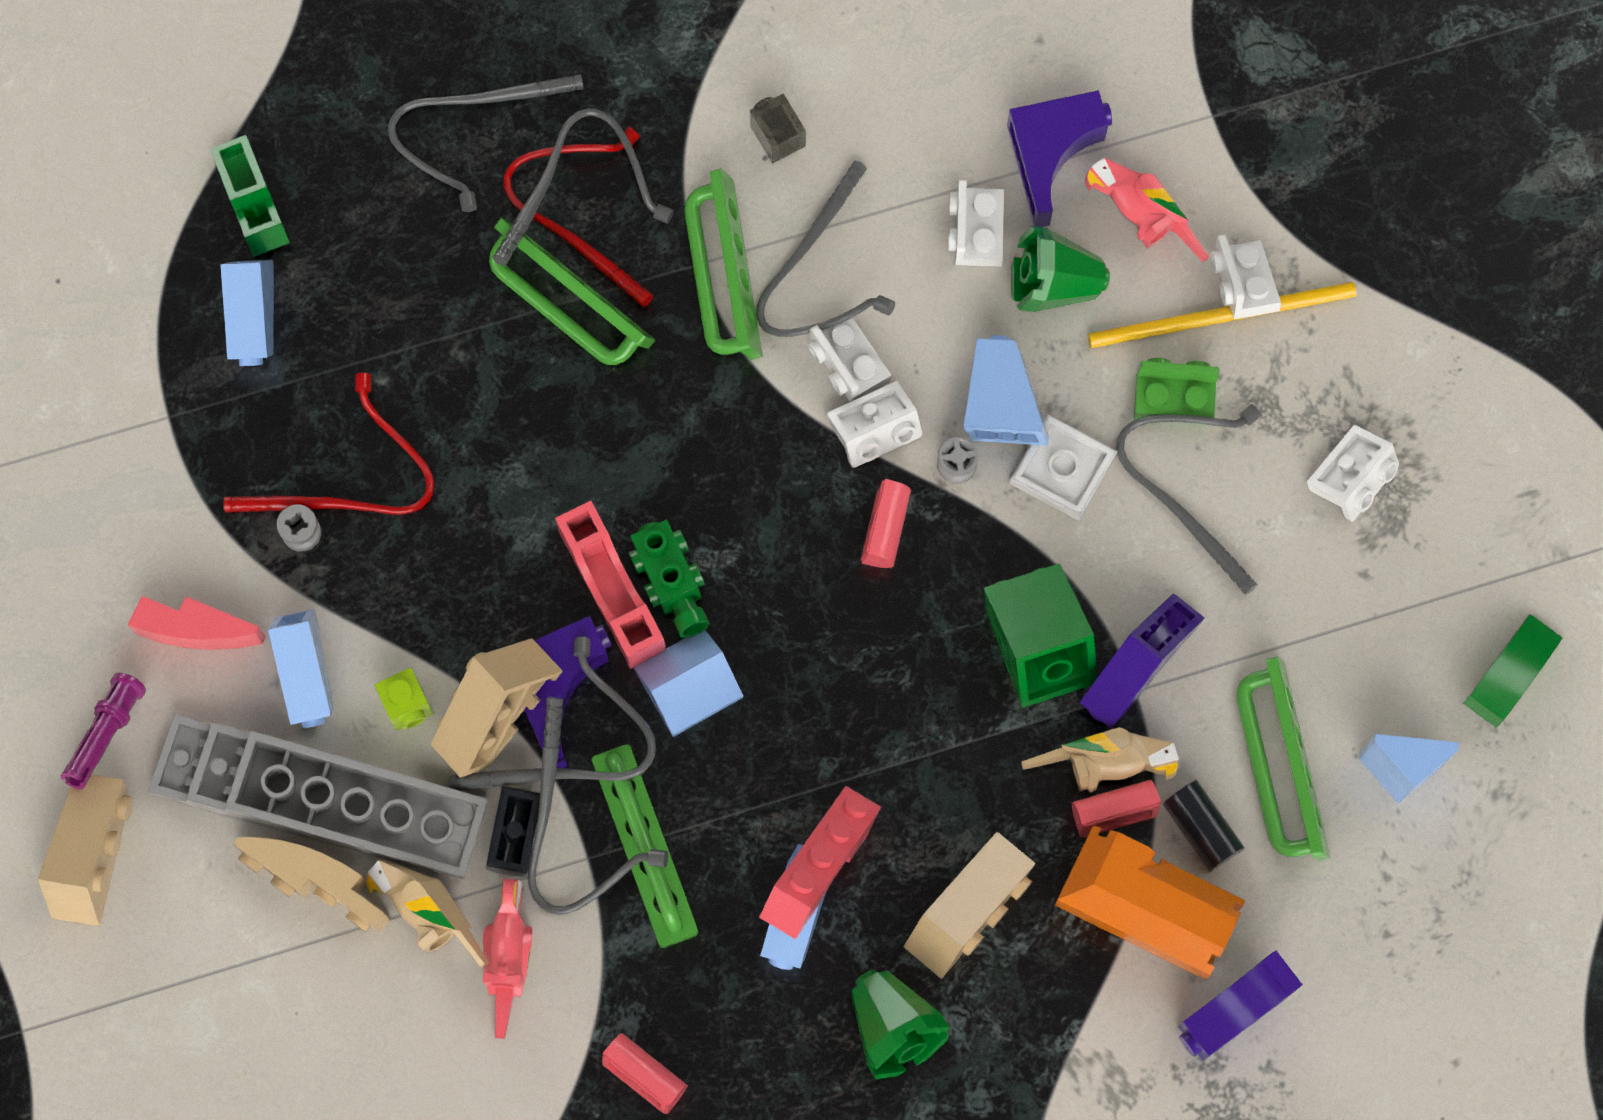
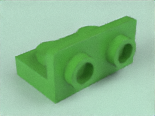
[1134,357,1219,424]

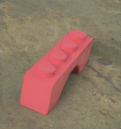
[555,501,666,669]
[759,786,881,940]

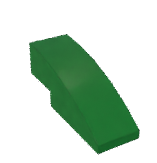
[210,135,290,257]
[1463,614,1563,728]

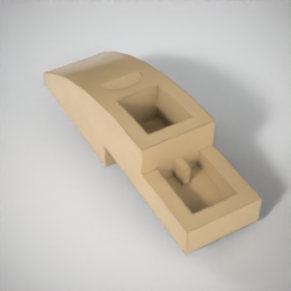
[233,837,390,933]

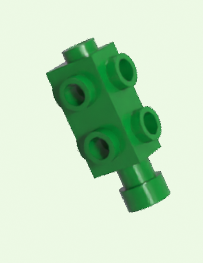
[629,519,710,638]

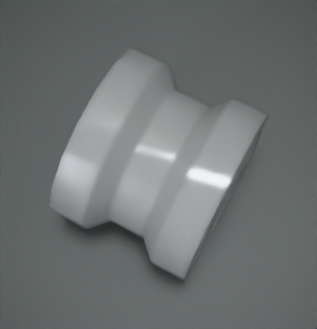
[938,437,978,484]
[277,505,321,552]

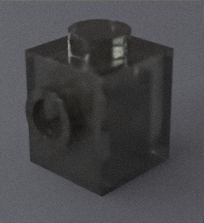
[750,93,806,164]

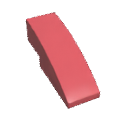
[128,596,266,650]

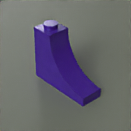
[1007,90,1112,227]
[1080,593,1205,728]
[524,616,612,768]
[1178,950,1303,1061]

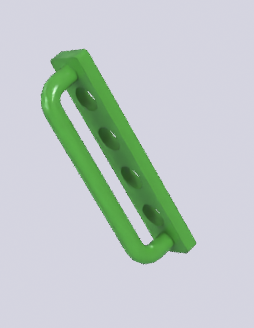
[684,168,763,360]
[489,218,655,365]
[1236,656,1330,861]
[592,744,698,948]

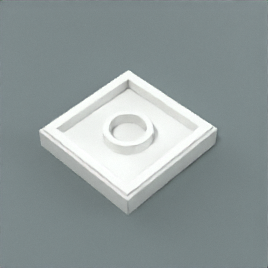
[1010,415,1118,521]

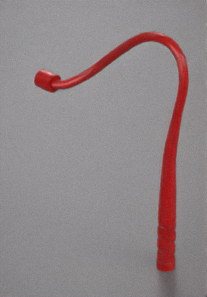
[504,127,653,307]
[223,373,434,515]

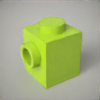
[374,667,434,731]

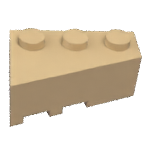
[430,638,562,778]
[38,774,133,927]
[904,832,1036,979]

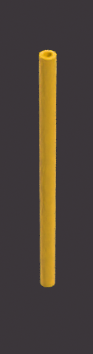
[1087,282,1356,348]

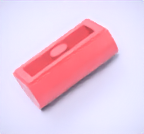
[861,479,911,568]
[1072,780,1161,838]
[602,1033,688,1114]

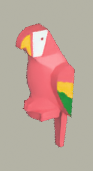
[1085,158,1209,263]
[483,879,533,1039]

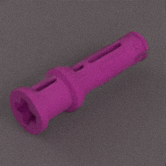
[60,672,146,789]

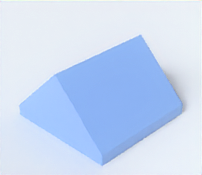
[633,630,743,737]
[1359,734,1459,803]

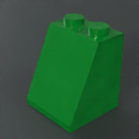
[984,563,1098,708]

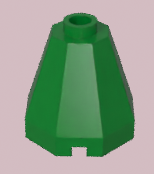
[1011,226,1110,312]
[852,970,949,1079]

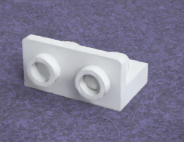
[948,179,1004,267]
[1210,235,1281,319]
[807,318,891,402]
[826,381,923,468]
[1307,424,1399,522]

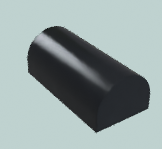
[1163,780,1245,872]
[485,786,540,877]

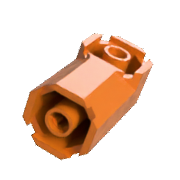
[1055,826,1245,980]

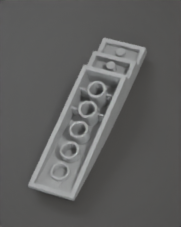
[148,714,488,879]

